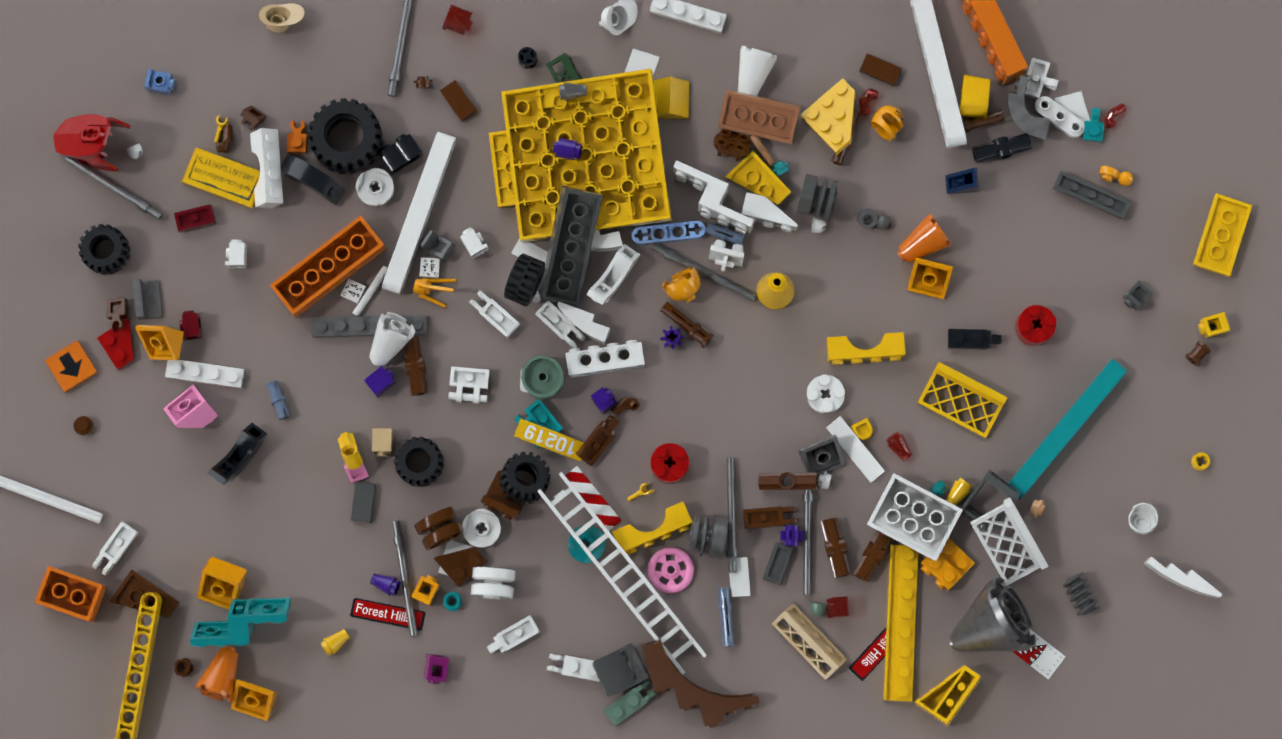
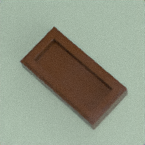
[859,53,902,87]
[440,80,477,122]

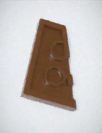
[110,570,180,618]

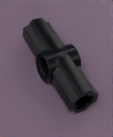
[972,133,1032,164]

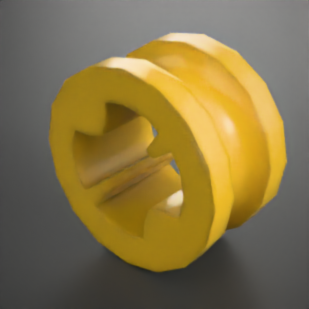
[1191,452,1210,471]

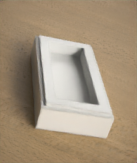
[729,557,751,598]

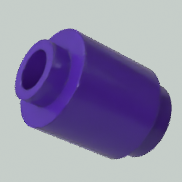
[553,138,582,160]

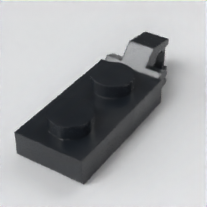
[948,329,1002,350]

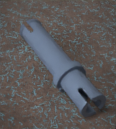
[717,587,735,647]

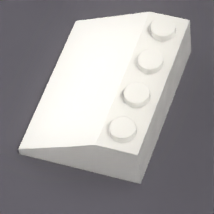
[867,473,963,561]

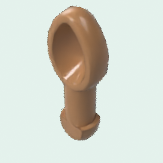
[750,135,775,167]

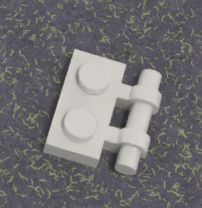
[448,366,490,404]

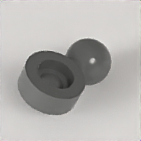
[857,208,891,230]

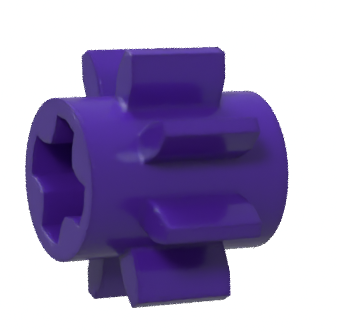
[660,326,684,351]
[780,526,804,546]

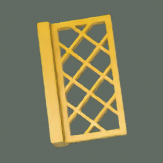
[917,362,1008,438]

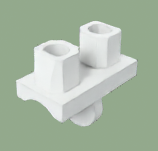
[708,239,745,272]

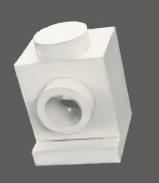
[460,227,489,259]
[225,240,247,269]

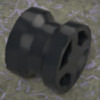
[518,47,537,69]

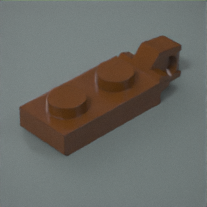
[576,415,620,466]

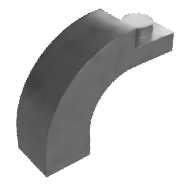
[1008,74,1051,139]

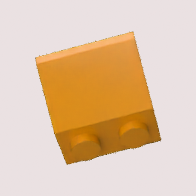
[197,556,247,610]

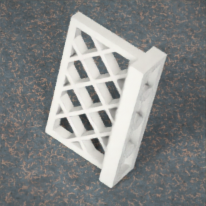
[970,497,1049,586]

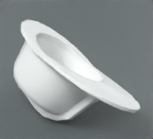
[599,0,638,35]

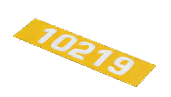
[514,419,584,462]

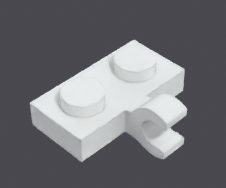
[1025,58,1059,99]

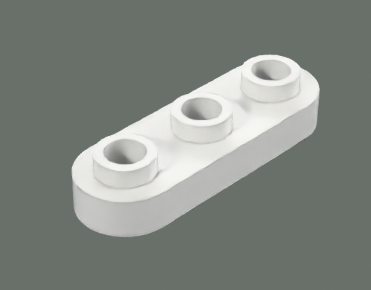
[1034,96,1085,138]

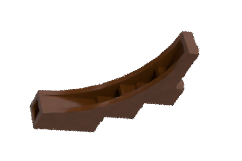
[641,639,760,728]

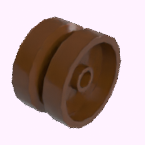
[414,507,464,550]

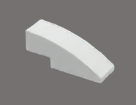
[591,230,623,252]
[557,302,610,345]

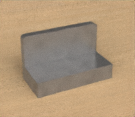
[133,279,162,320]

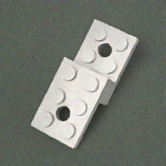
[673,160,754,235]

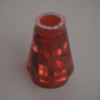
[886,432,912,461]

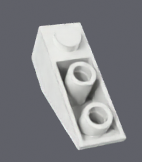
[741,192,798,232]

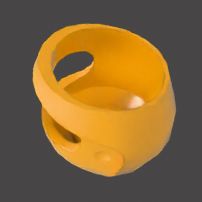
[871,105,904,141]

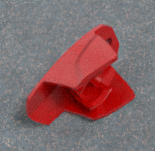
[53,114,131,172]

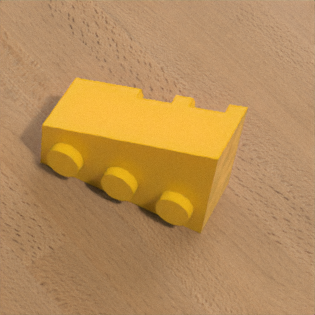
[915,665,981,727]

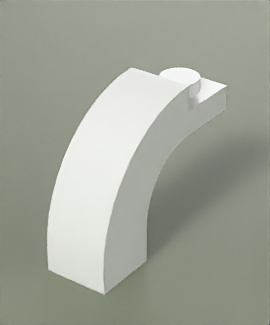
[586,244,640,305]

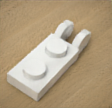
[469,291,520,339]
[535,301,585,349]
[92,521,139,576]
[546,654,600,682]

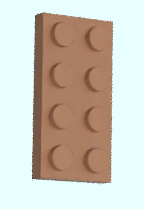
[718,89,800,144]

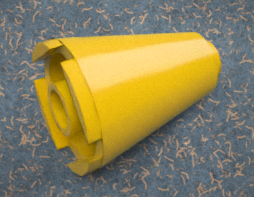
[756,272,794,310]

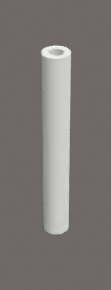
[352,265,388,317]

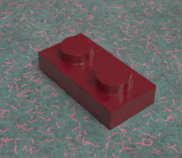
[174,204,216,233]

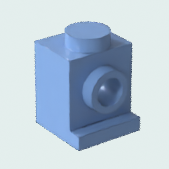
[144,69,175,95]

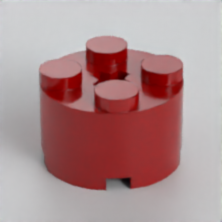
[1015,305,1057,346]
[651,443,689,484]

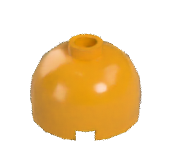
[662,267,701,303]

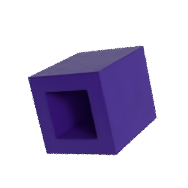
[364,366,395,398]

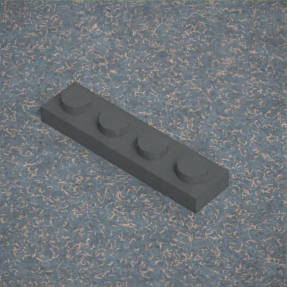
[1053,171,1131,220]

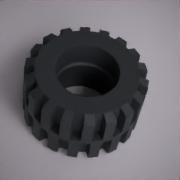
[78,224,130,275]
[504,253,545,307]
[394,437,444,487]
[499,452,551,505]

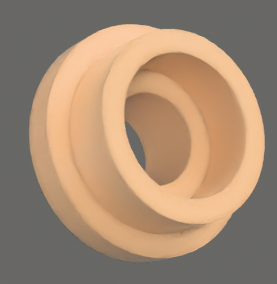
[1030,499,1046,519]

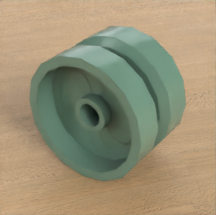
[521,355,565,399]

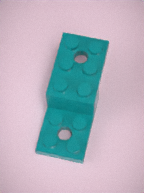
[190,598,291,648]

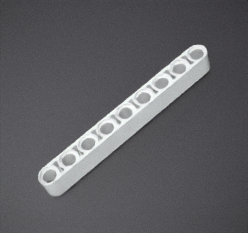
[910,0,967,148]
[382,132,456,294]

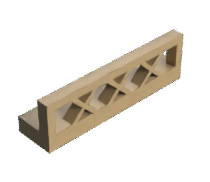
[772,603,847,680]

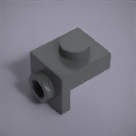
[421,230,456,261]
[1122,281,1153,310]

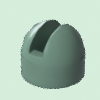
[810,602,827,617]

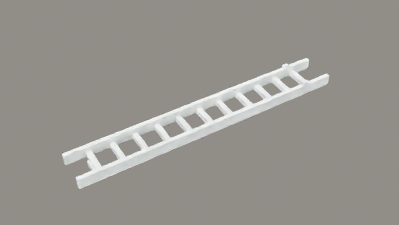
[537,472,707,675]

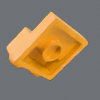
[920,537,975,591]

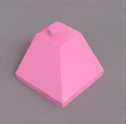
[163,385,218,428]

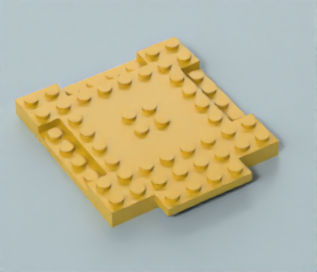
[489,69,672,243]

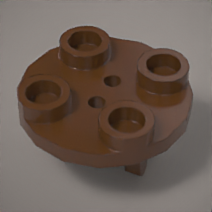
[713,129,751,162]

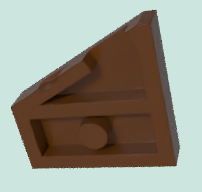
[434,547,488,587]

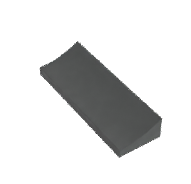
[539,185,603,306]

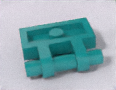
[514,399,563,449]

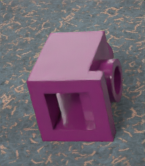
[423,654,449,684]

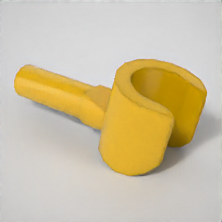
[214,115,228,143]
[627,483,654,501]

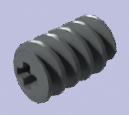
[1063,572,1100,616]

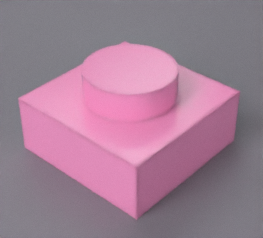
[344,462,369,484]

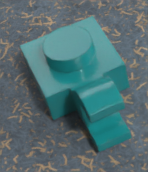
[1082,108,1104,143]

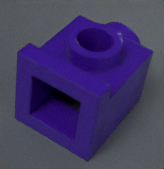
[591,387,618,414]

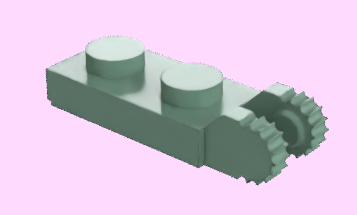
[604,679,658,726]

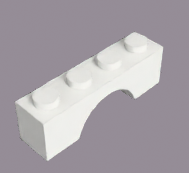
[250,128,283,208]

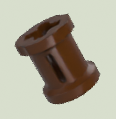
[1185,341,1211,367]

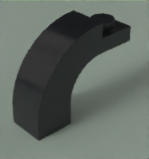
[281,154,346,205]
[209,422,267,485]

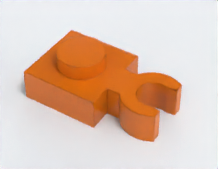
[287,121,307,154]

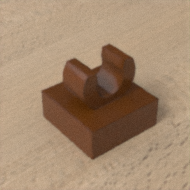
[240,106,267,130]

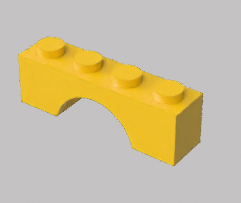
[826,332,906,365]
[612,501,693,555]

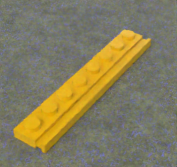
[883,544,918,702]

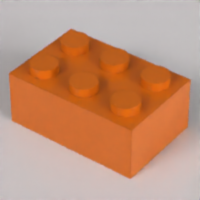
[34,566,107,623]

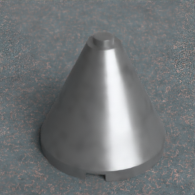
[949,577,1036,652]

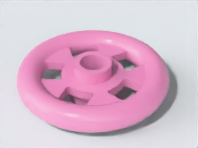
[648,547,694,593]

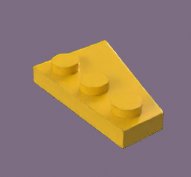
[725,151,792,205]

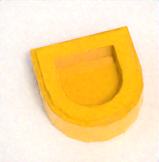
[850,418,873,441]

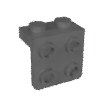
[592,643,648,697]

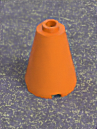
[897,213,952,263]
[195,646,239,702]

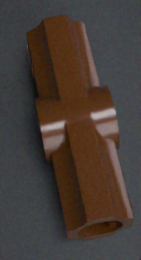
[403,336,428,396]
[758,472,819,491]
[821,517,851,578]
[853,531,892,582]

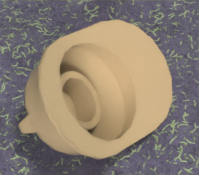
[259,3,305,33]

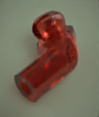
[859,88,878,115]
[1103,103,1126,129]

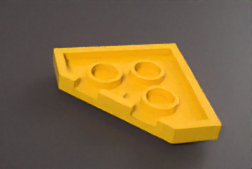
[800,78,856,155]

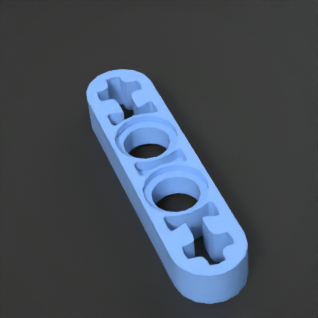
[632,221,705,245]

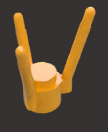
[413,277,457,308]

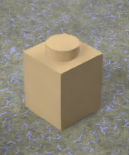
[372,428,394,457]

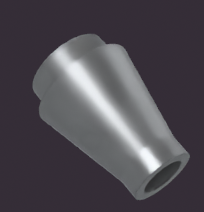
[559,83,587,102]

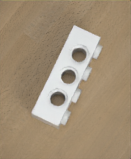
[565,340,645,378]

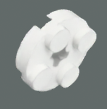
[356,168,394,207]
[807,374,845,413]
[462,509,501,548]

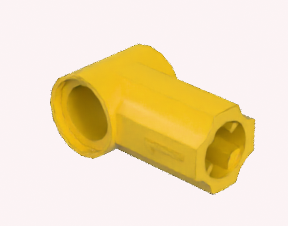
[338,432,363,470]

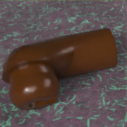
[216,125,233,153]
[611,397,640,416]

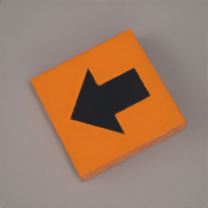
[44,340,98,393]

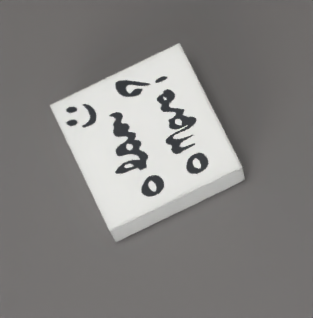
[420,258,440,279]
[341,279,367,304]

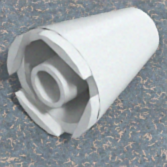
[738,46,777,96]
[369,312,415,366]

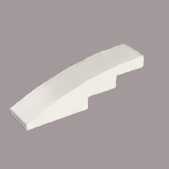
[1144,557,1223,599]

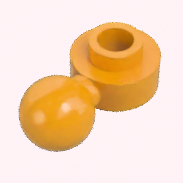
[1099,166,1133,186]

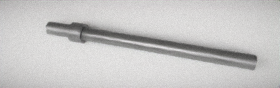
[388,0,412,97]
[65,156,163,220]
[651,243,756,301]
[726,457,738,573]
[802,490,813,595]
[392,521,418,637]

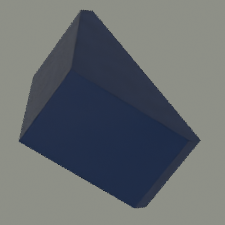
[945,168,979,194]

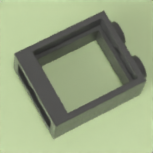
[961,469,1021,532]

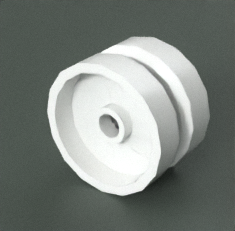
[471,567,515,599]

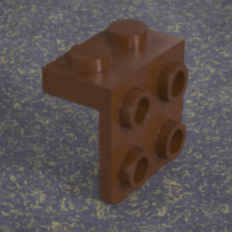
[481,470,531,521]

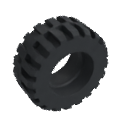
[308,98,383,174]

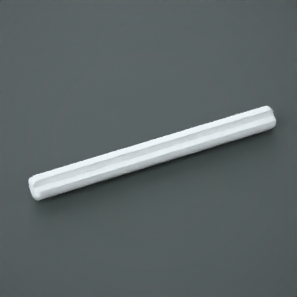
[0,476,103,523]

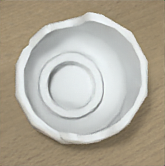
[1128,503,1158,535]

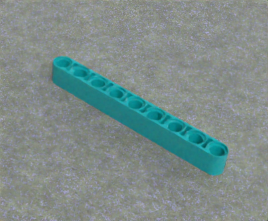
[1009,358,1128,500]

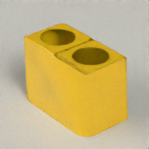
[959,74,991,119]

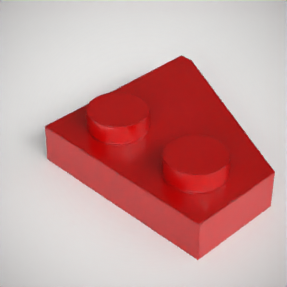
[97,318,135,370]

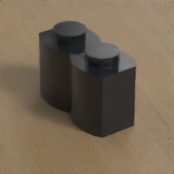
[378,134,423,175]

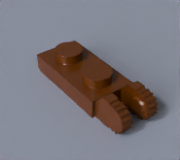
[743,506,799,529]

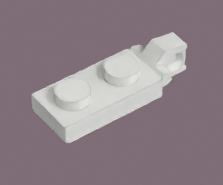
[487,615,540,654]

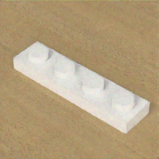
[649,0,727,34]
[165,360,245,389]

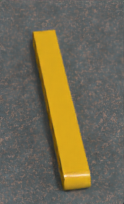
[115,592,162,739]

